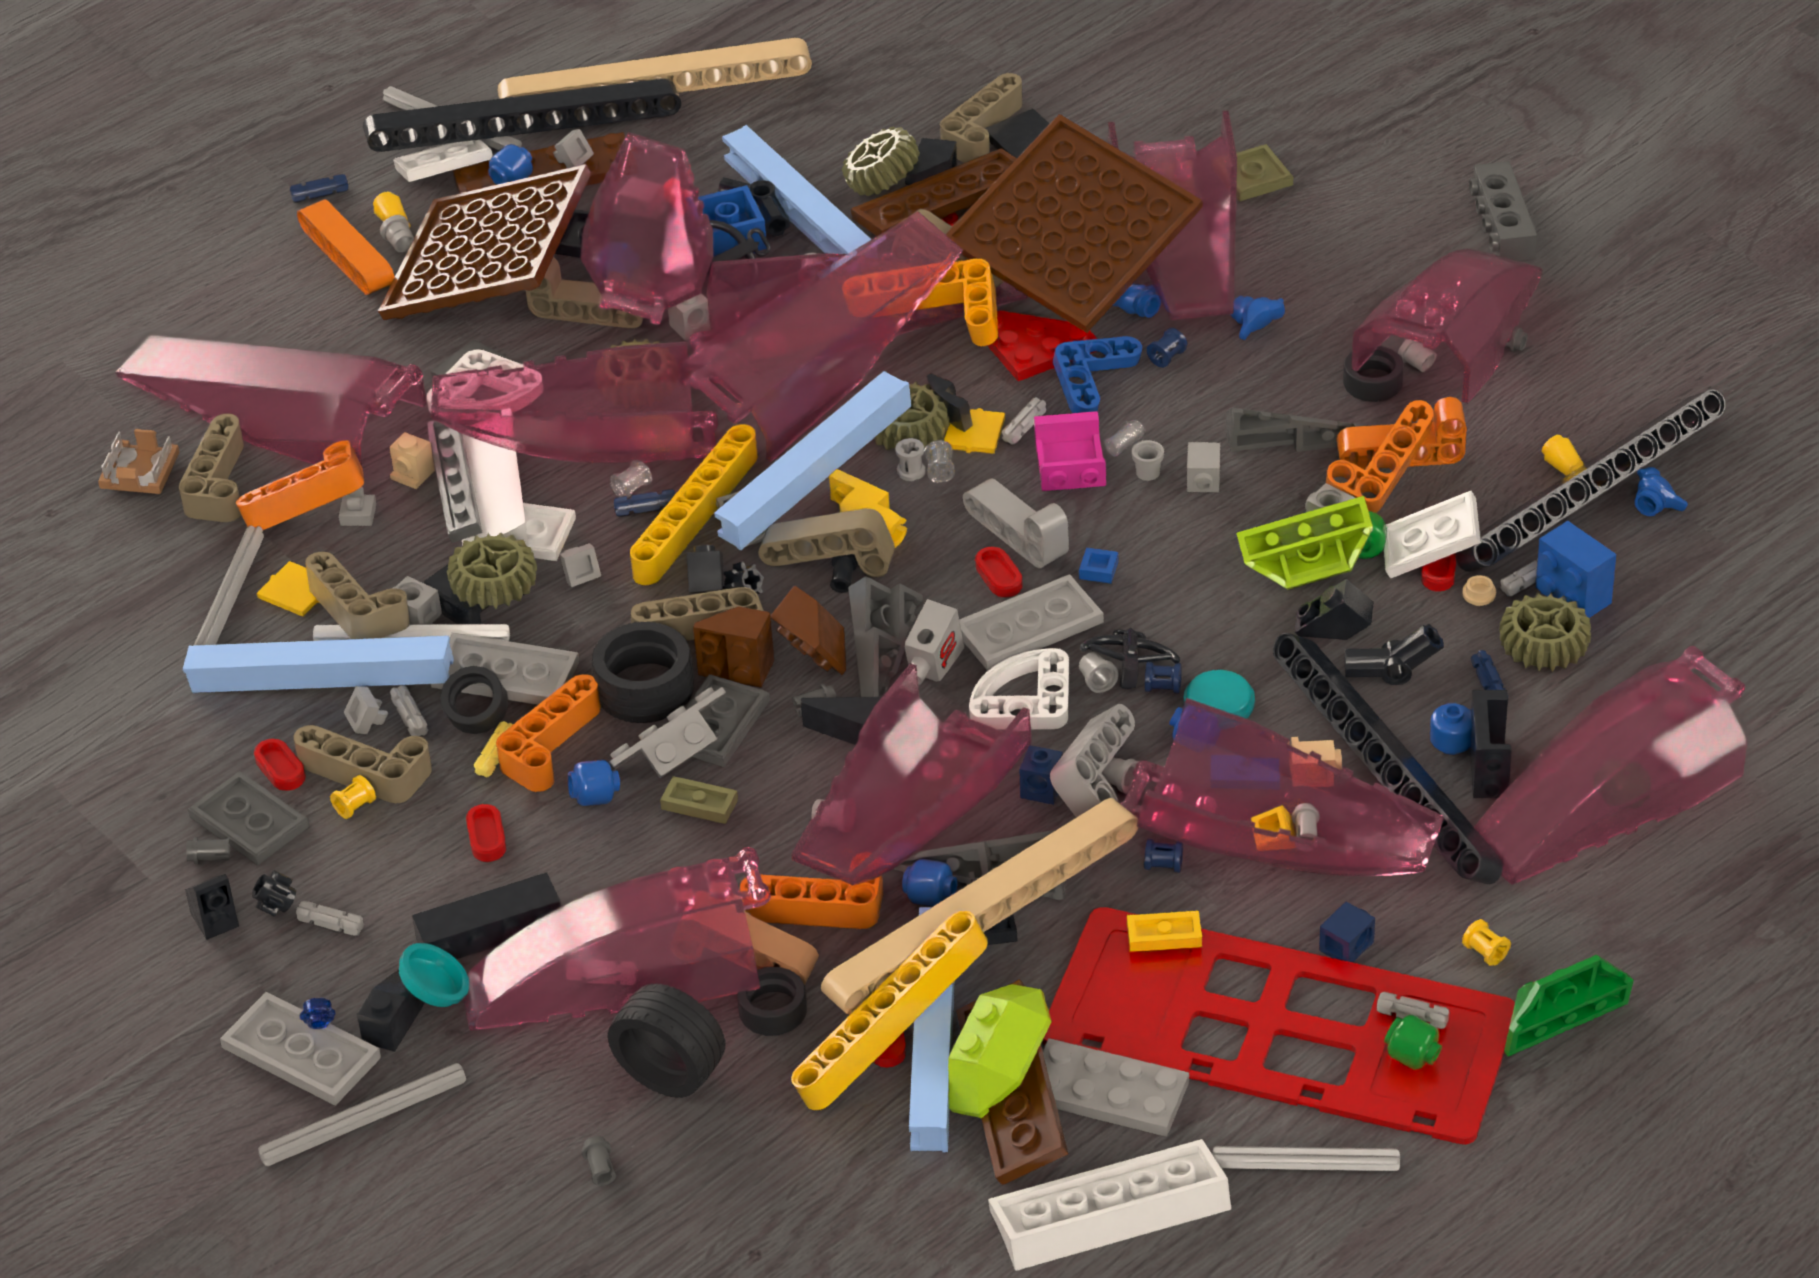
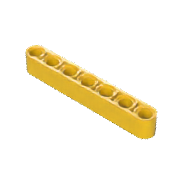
[630,424,758,585]
[791,911,988,1110]

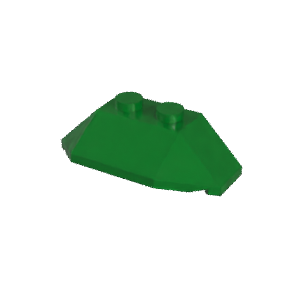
[1504,955,1634,1057]

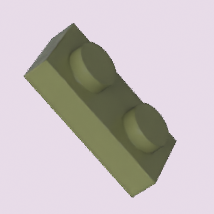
[660,776,738,824]

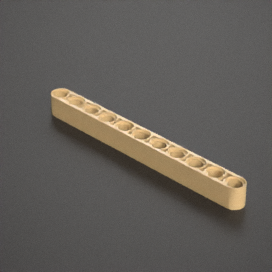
[497,38,812,115]
[821,798,1140,1015]

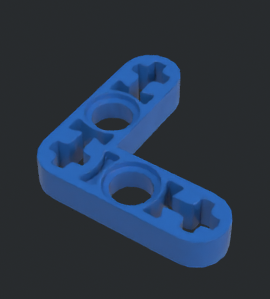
[1053,336,1142,413]

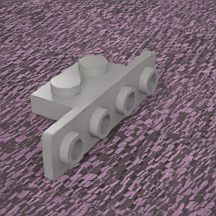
[609,687,726,778]

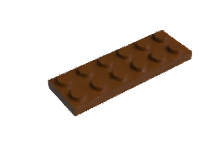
[452,132,637,193]
[851,148,1017,241]
[956,979,1069,1185]

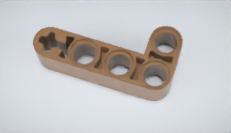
[671,894,819,985]

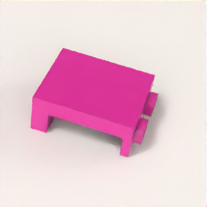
[1034,411,1106,491]

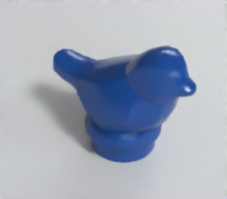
[1113,284,1161,318]
[1230,296,1285,340]
[1635,467,1688,516]

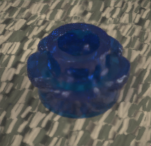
[299,998,336,1029]

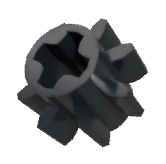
[723,561,764,595]
[252,870,296,916]

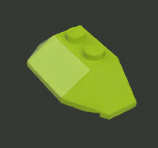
[1236,496,1373,590]
[948,984,1052,1118]

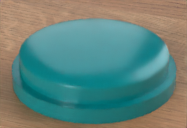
[1183,670,1255,727]
[399,943,470,1007]

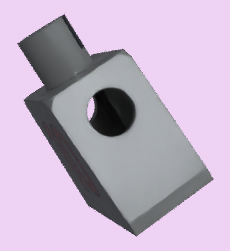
[904,599,964,685]

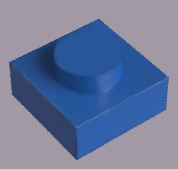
[1079,547,1119,584]

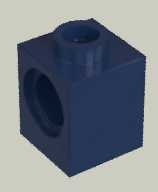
[1019,745,1063,805]
[1319,901,1375,962]

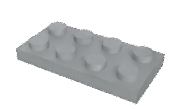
[959,574,1104,671]
[431,633,579,705]
[220,992,381,1106]
[1043,1038,1189,1137]

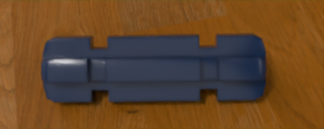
[290,174,348,202]
[614,489,676,516]
[1471,650,1506,690]

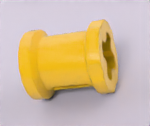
[330,775,376,819]
[1462,919,1511,966]

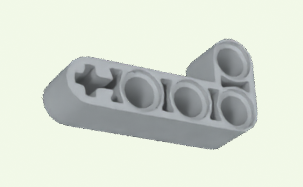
[963,478,1069,568]
[1050,704,1135,818]

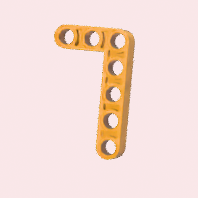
[841,259,998,346]

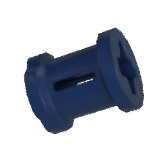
[1147,328,1188,368]
[1145,662,1182,694]
[1144,838,1183,873]

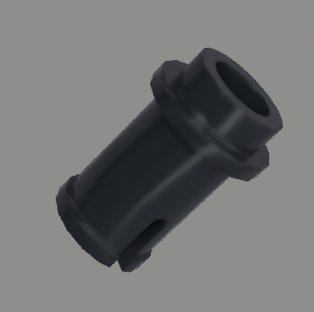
[830,554,858,593]

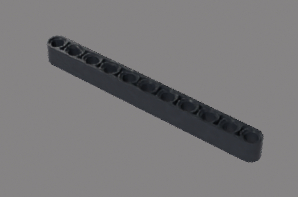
[363,79,682,152]
[1456,389,1726,572]
[1273,633,1503,885]

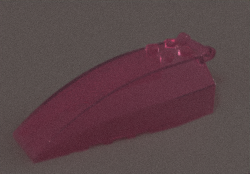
[1108,111,1237,320]
[581,132,713,325]
[1352,248,1542,404]
[431,342,718,463]
[1474,646,1747,885]
[791,663,1032,885]
[1120,698,1444,876]
[463,847,771,1031]

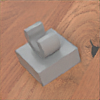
[553,129,594,168]
[339,487,376,526]
[560,543,601,587]
[344,686,388,734]

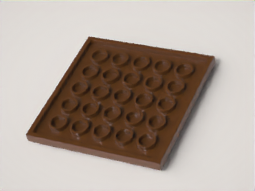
[943,114,1203,333]
[378,164,591,320]

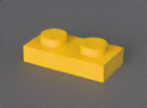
[1127,911,1202,952]

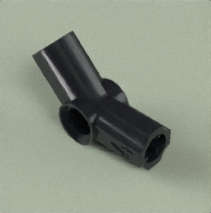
[717,177,790,237]
[1345,624,1444,685]

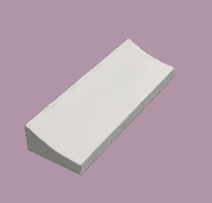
[461,407,529,547]
[988,1139,1231,1271]

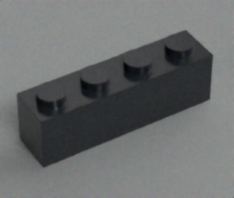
[412,872,564,959]

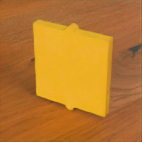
[943,408,1005,454]
[257,561,320,617]

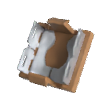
[98,429,180,494]

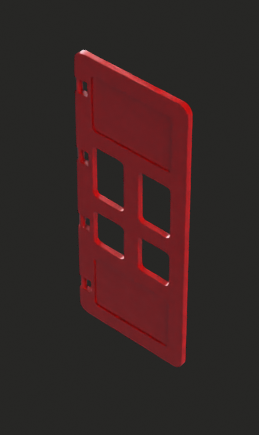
[1042,907,1515,1145]

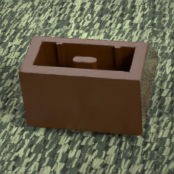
[770,585,846,675]
[693,606,775,688]

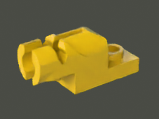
[829,469,907,548]

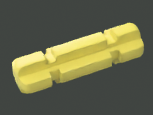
[474,721,513,778]

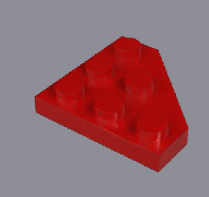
[987,310,1097,382]

